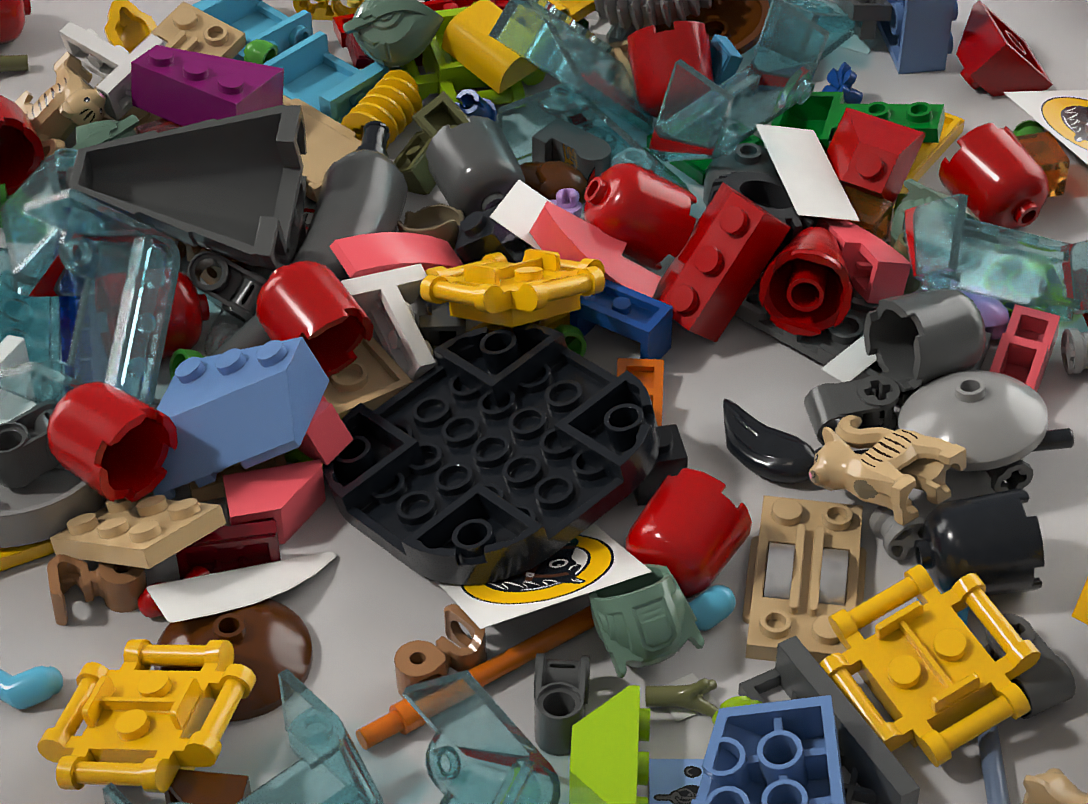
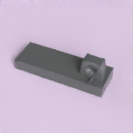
[833,0,892,40]

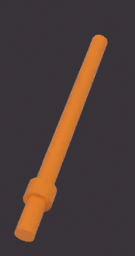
[356,606,595,750]

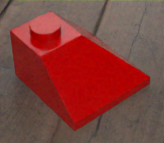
[956,0,1053,97]
[826,107,926,212]

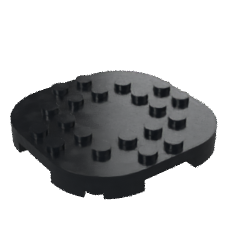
[323,323,660,585]

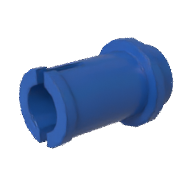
[455,89,497,121]

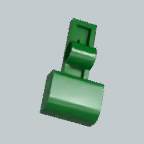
[771,91,945,153]

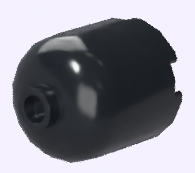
[914,488,1045,596]

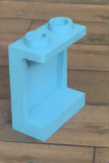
[192,0,313,61]
[264,31,389,124]

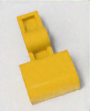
[442,0,596,94]

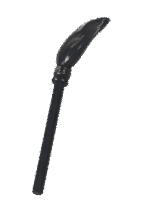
[723,399,1074,484]

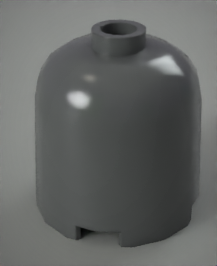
[426,115,525,218]
[864,288,986,393]

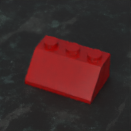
[652,182,791,342]

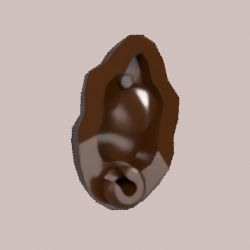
[520,161,588,204]

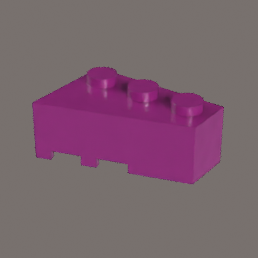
[131,45,284,126]

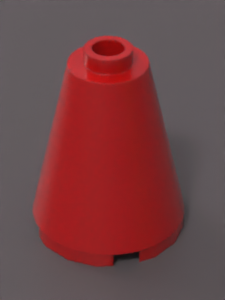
[759,227,853,336]

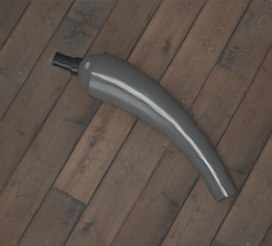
[169,121,408,384]

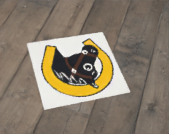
[1003,90,1088,165]
[436,523,652,629]

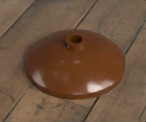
[656,0,771,55]
[154,598,313,722]

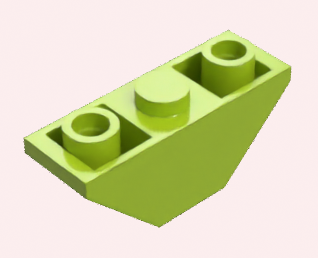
[569,685,650,804]

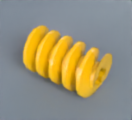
[341,69,423,149]

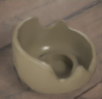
[397,204,465,250]

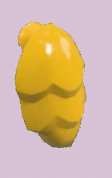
[104,0,157,53]

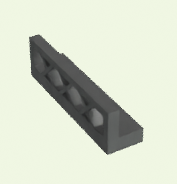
[738,636,920,804]

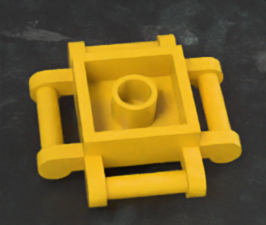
[420,248,605,327]
[819,564,1041,767]
[37,639,256,793]

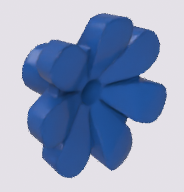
[822,62,863,104]

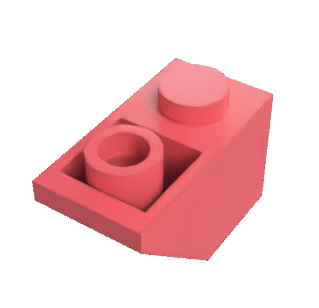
[222,459,326,544]

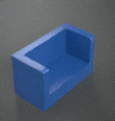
[570,279,673,359]

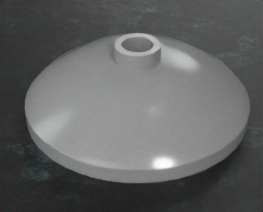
[898,371,1048,471]

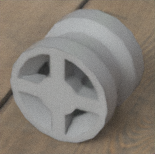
[1061,328,1088,374]
[869,501,925,560]

